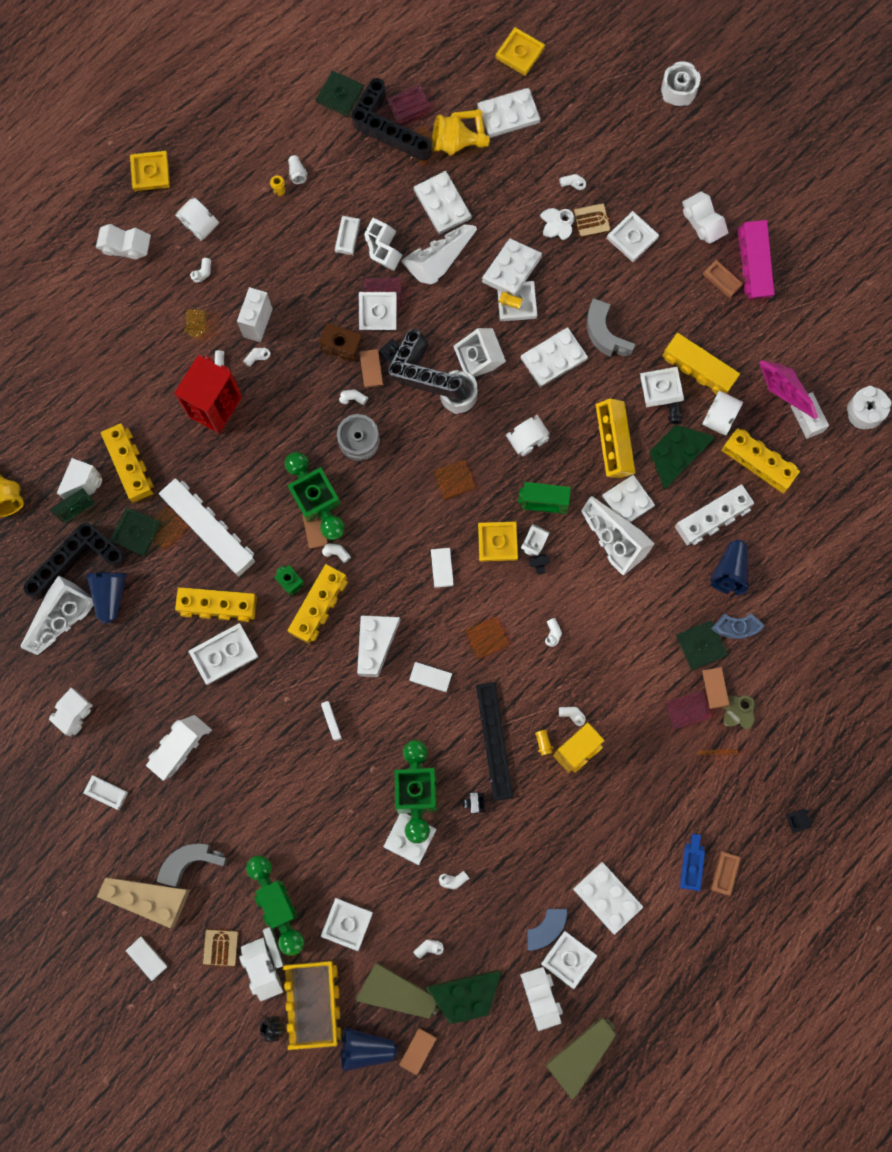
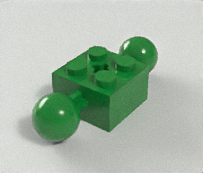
[284,452,345,540]
[395,740,437,844]
[246,855,304,956]

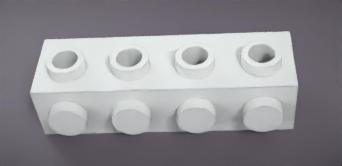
[675,484,754,546]

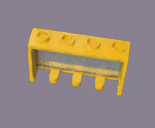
[283,961,342,1050]

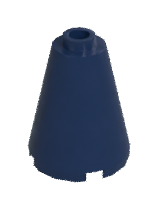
[710,540,749,595]
[87,572,126,623]
[341,1028,397,1071]

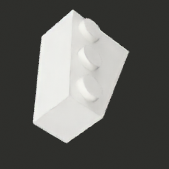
[357,616,400,677]

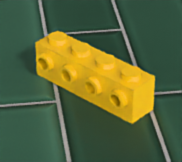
[663,333,740,395]
[596,399,636,479]
[100,423,154,503]
[721,428,800,494]
[287,564,348,644]
[175,587,257,622]

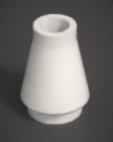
[288,156,307,184]

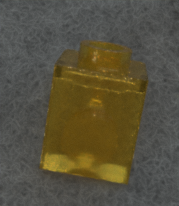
[184,309,206,337]

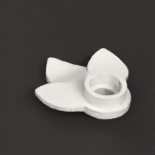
[540,208,574,240]

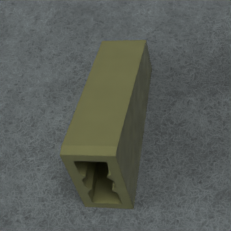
[356,962,439,1018]
[545,1017,616,1100]

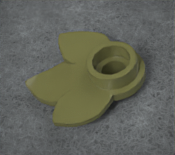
[722,695,756,730]

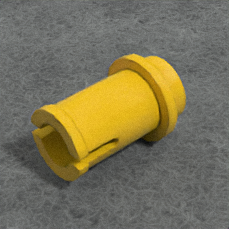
[270,176,285,196]
[498,291,523,310]
[535,730,554,756]

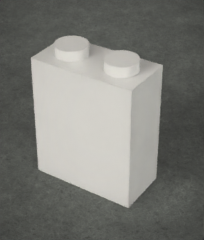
[237,287,272,342]

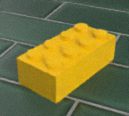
[553,723,604,773]

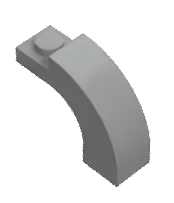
[587,298,635,357]
[156,844,228,887]

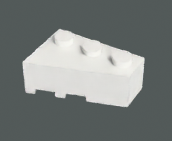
[146,715,212,781]

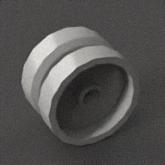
[337,414,380,461]

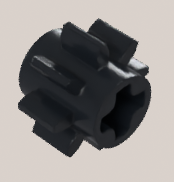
[259,1016,285,1042]

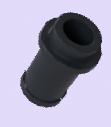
[668,401,683,424]

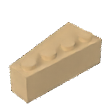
[97,878,190,928]

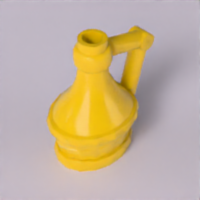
[432,109,490,156]
[0,475,24,517]

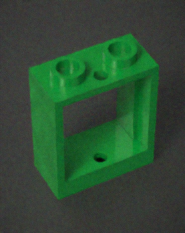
[518,482,571,515]

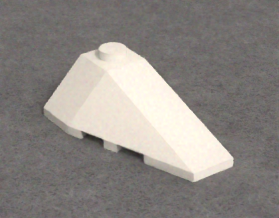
[401,225,477,284]
[581,496,654,575]
[21,576,93,655]

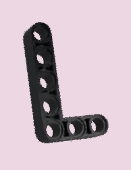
[351,78,432,161]
[389,329,471,400]
[23,523,126,599]

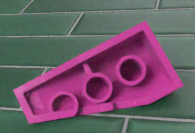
[759,360,818,419]

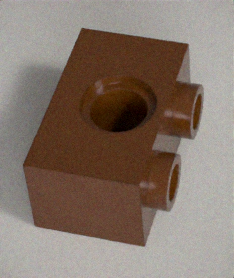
[319,323,363,361]

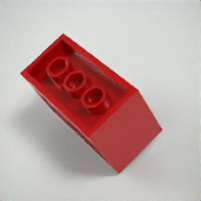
[174,355,242,434]

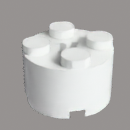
[661,62,701,106]
[175,196,219,241]
[440,370,478,414]
[847,386,891,429]
[702,391,743,436]
[506,415,550,457]

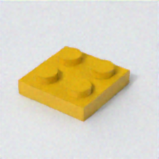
[495,27,545,76]
[130,151,170,191]
[478,522,518,562]

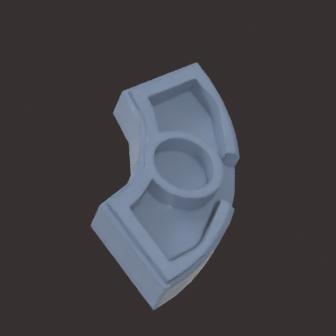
[711,613,765,639]
[527,909,567,951]

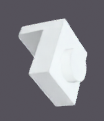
[521,524,550,556]

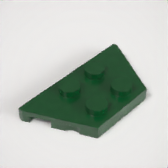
[649,425,715,490]
[426,970,501,1024]

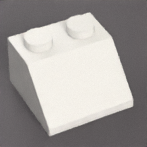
[453,328,506,377]
[57,458,102,503]

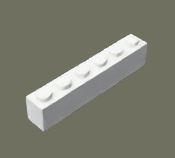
[159,478,255,577]

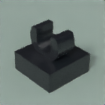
[379,338,400,365]
[527,553,550,575]
[462,792,485,813]
[786,808,813,833]

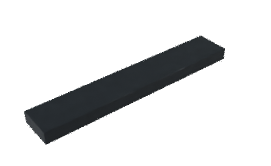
[476,682,513,801]

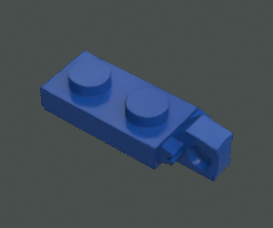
[679,834,705,891]

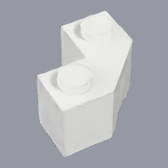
[682,192,728,244]
[364,218,402,271]
[96,224,151,259]
[49,688,93,737]
[240,938,283,1002]
[520,967,563,1031]

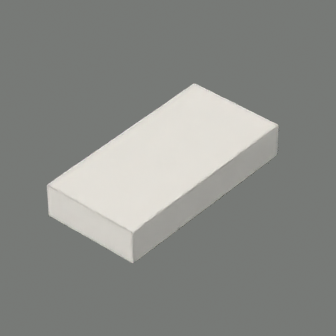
[335,216,360,255]
[431,548,453,588]
[409,662,452,692]
[321,701,342,742]
[84,775,128,810]
[263,927,285,968]
[126,937,168,981]

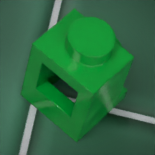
[275,565,305,597]

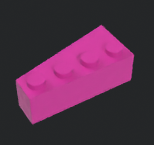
[737,220,774,300]

